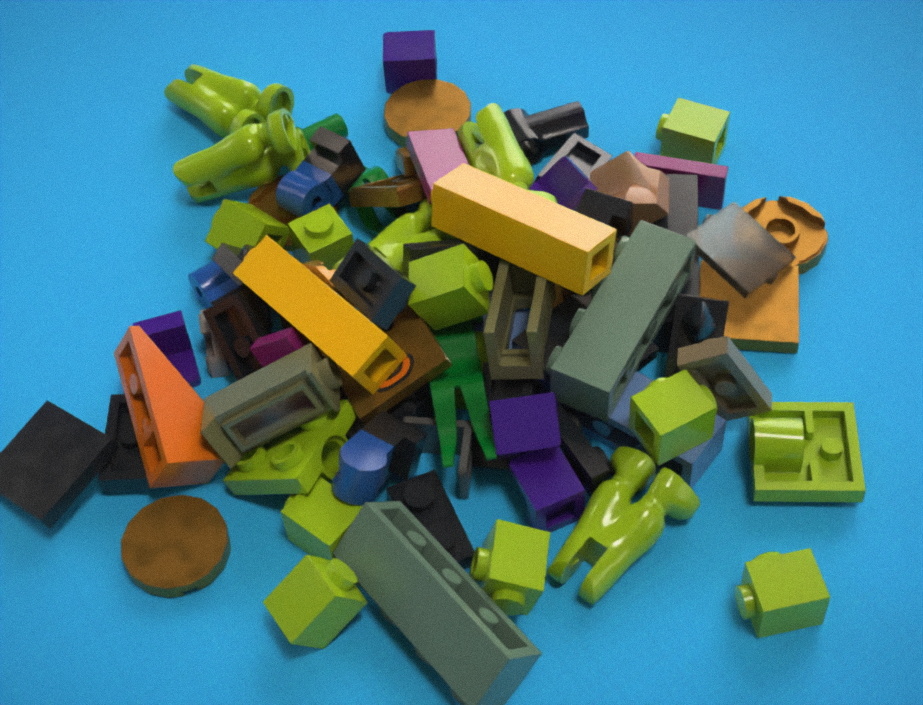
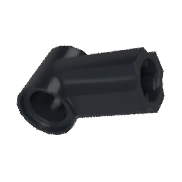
[503,101,589,166]

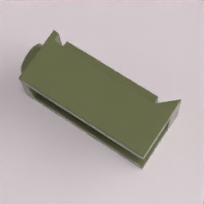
[483,258,556,380]
[201,342,343,469]

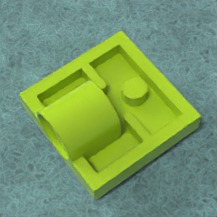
[223,400,358,495]
[746,402,866,502]

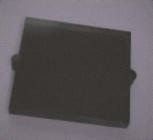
[686,202,796,298]

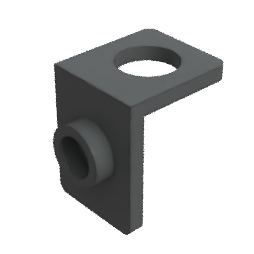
[403,416,475,499]

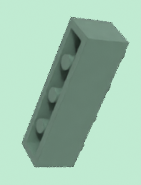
[545,220,697,422]
[333,501,542,705]

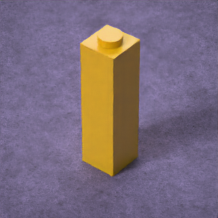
[431,163,617,296]
[233,235,407,395]

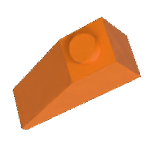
[114,326,224,489]

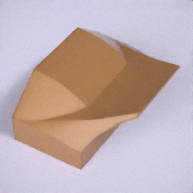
[590,151,669,242]

